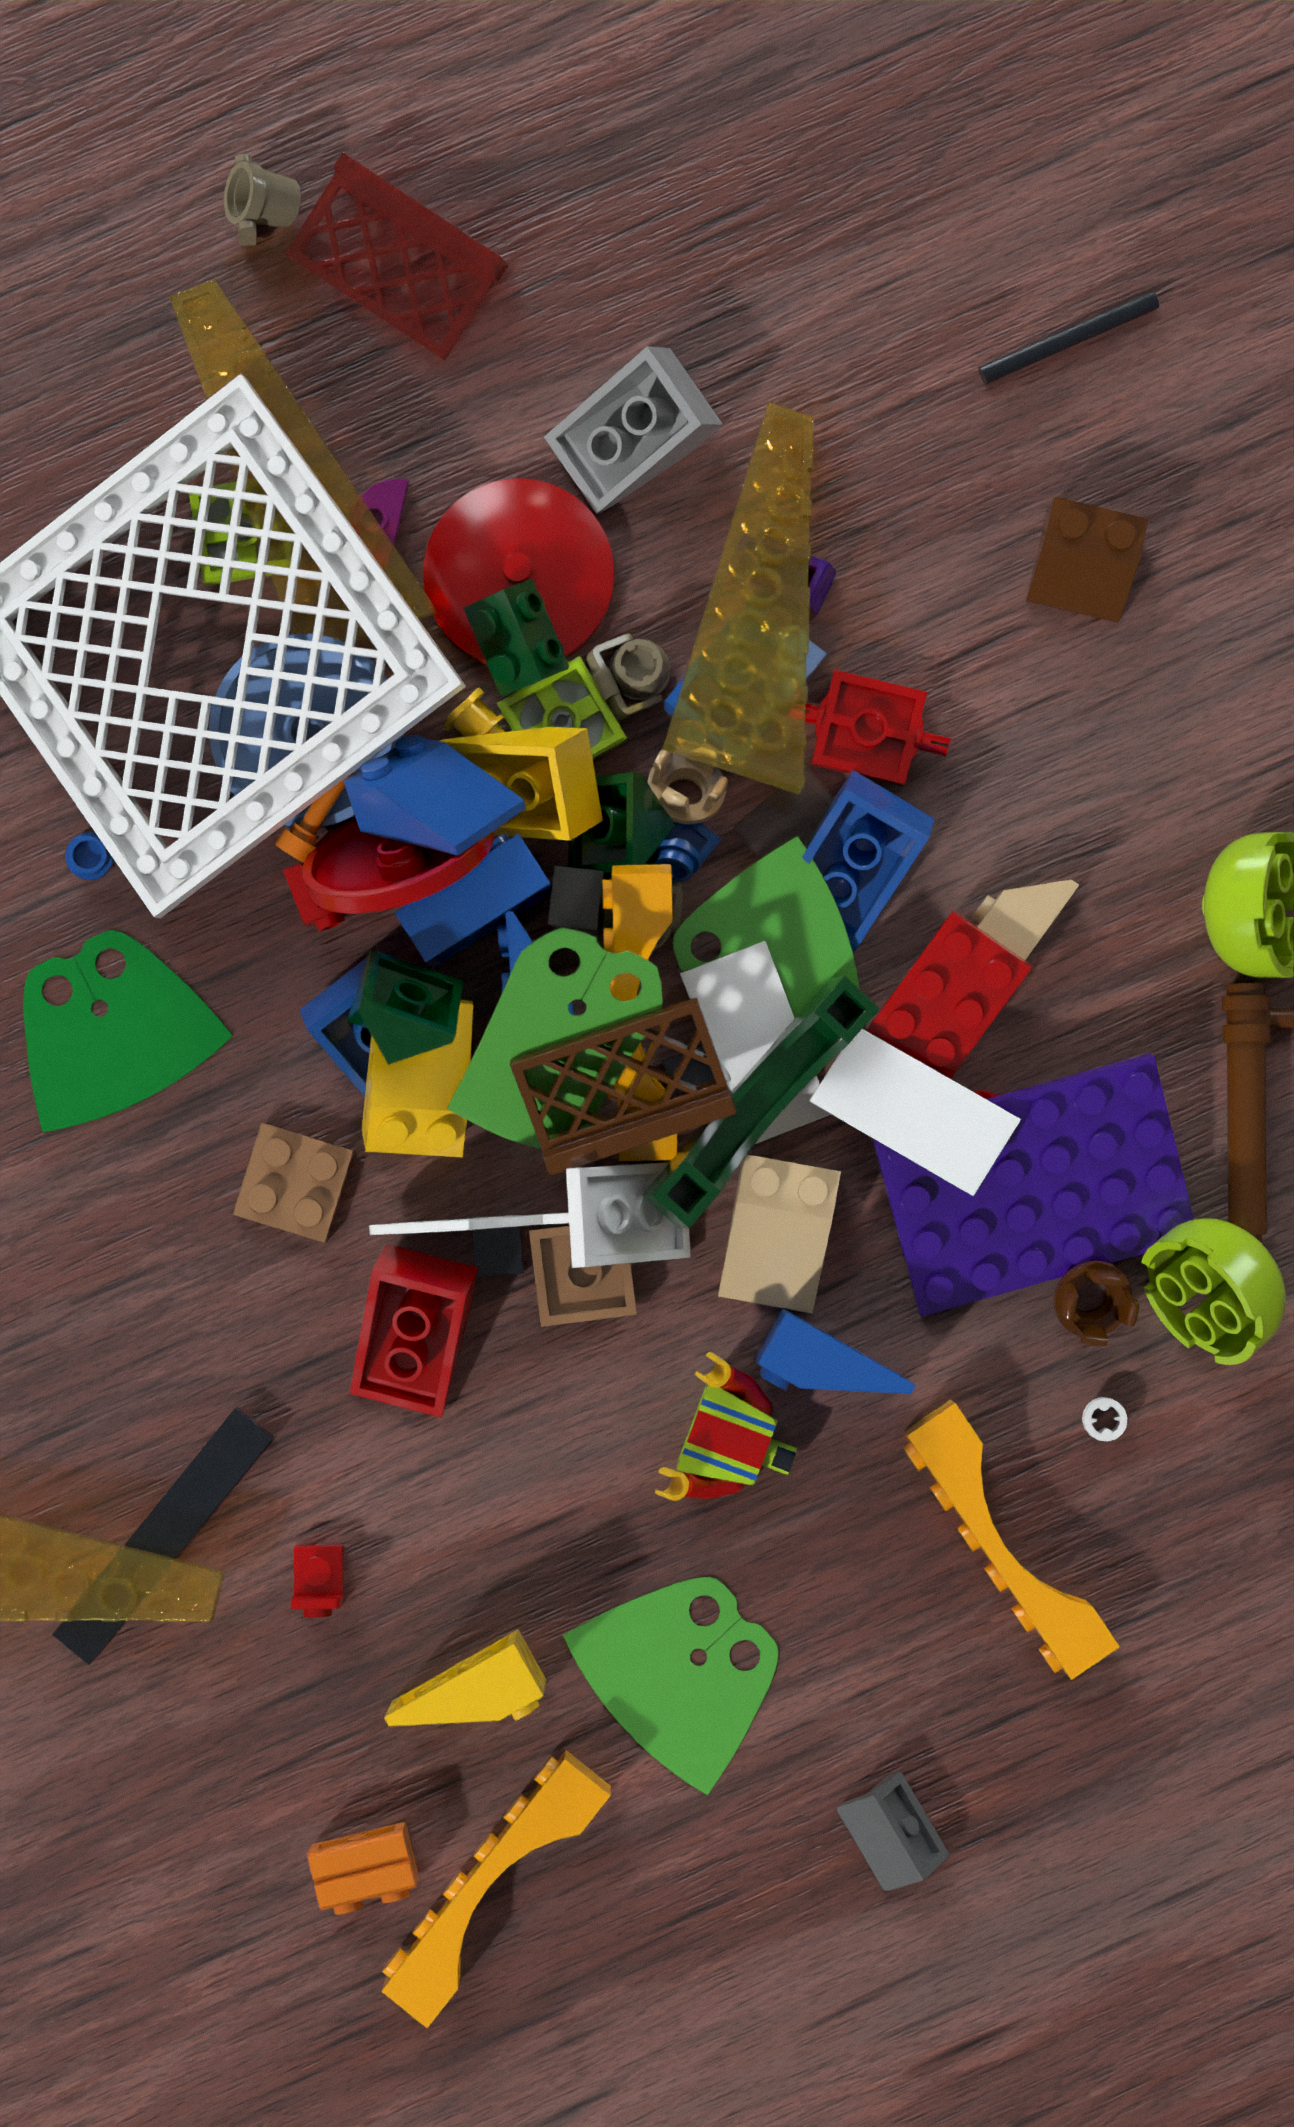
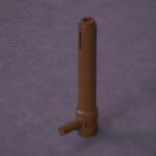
[1222,983,1294,1243]

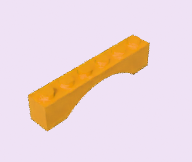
[602,864,677,1161]
[903,1399,1120,1680]
[381,1750,611,2028]

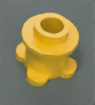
[443,687,505,737]

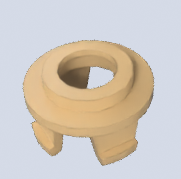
[647,740,728,824]

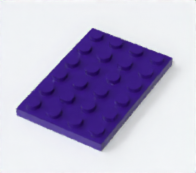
[872,1053,1194,1317]

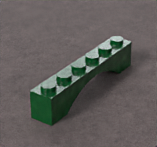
[642,976,880,1228]

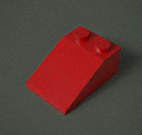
[349,1244,479,1418]

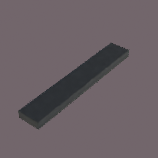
[52,1407,274,1665]

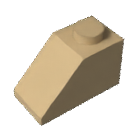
[971,879,1079,960]

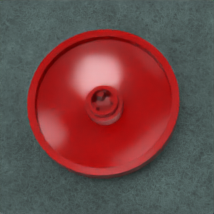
[423,478,614,666]
[302,817,495,913]

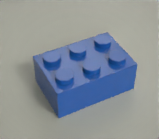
[394,833,553,969]

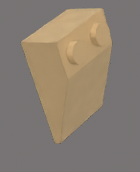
[718,1155,841,1314]

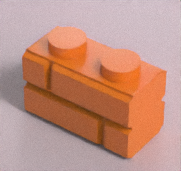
[307,1822,419,1915]

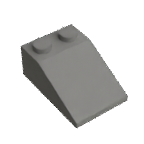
[544,346,723,514]

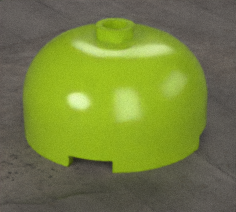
[1202,832,1294,978]
[1142,1218,1286,1365]

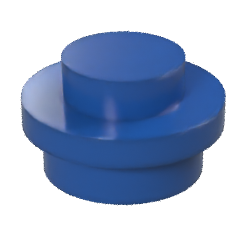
[65,832,114,881]
[653,838,701,882]

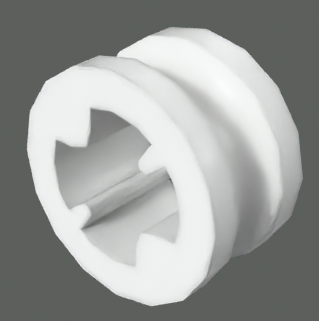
[1082,1397,1127,1442]

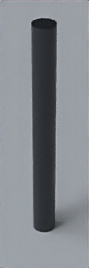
[978,290,1159,385]

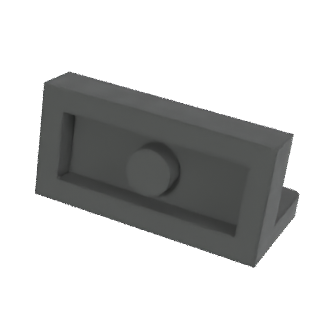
[837,1771,950,1891]

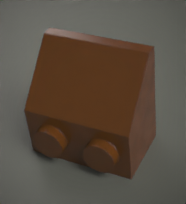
[1026,497,1149,623]

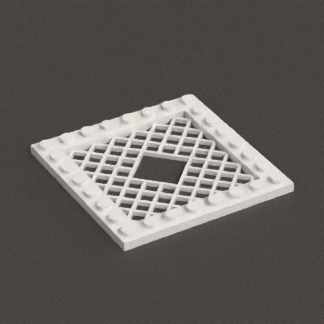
[0,374,466,918]

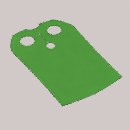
[447,927,662,1149]

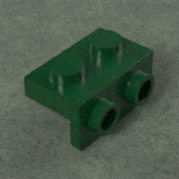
[463,579,569,697]

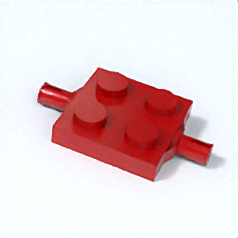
[788,669,951,787]

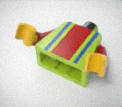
[655,1352,797,1501]

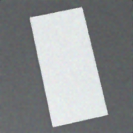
[680,941,831,1144]
[809,1029,1021,1196]

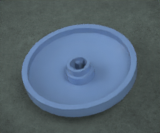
[209,634,404,827]

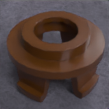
[1053,1261,1139,1347]

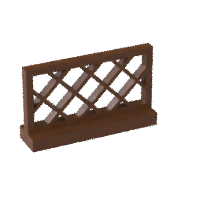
[510,997,737,1176]

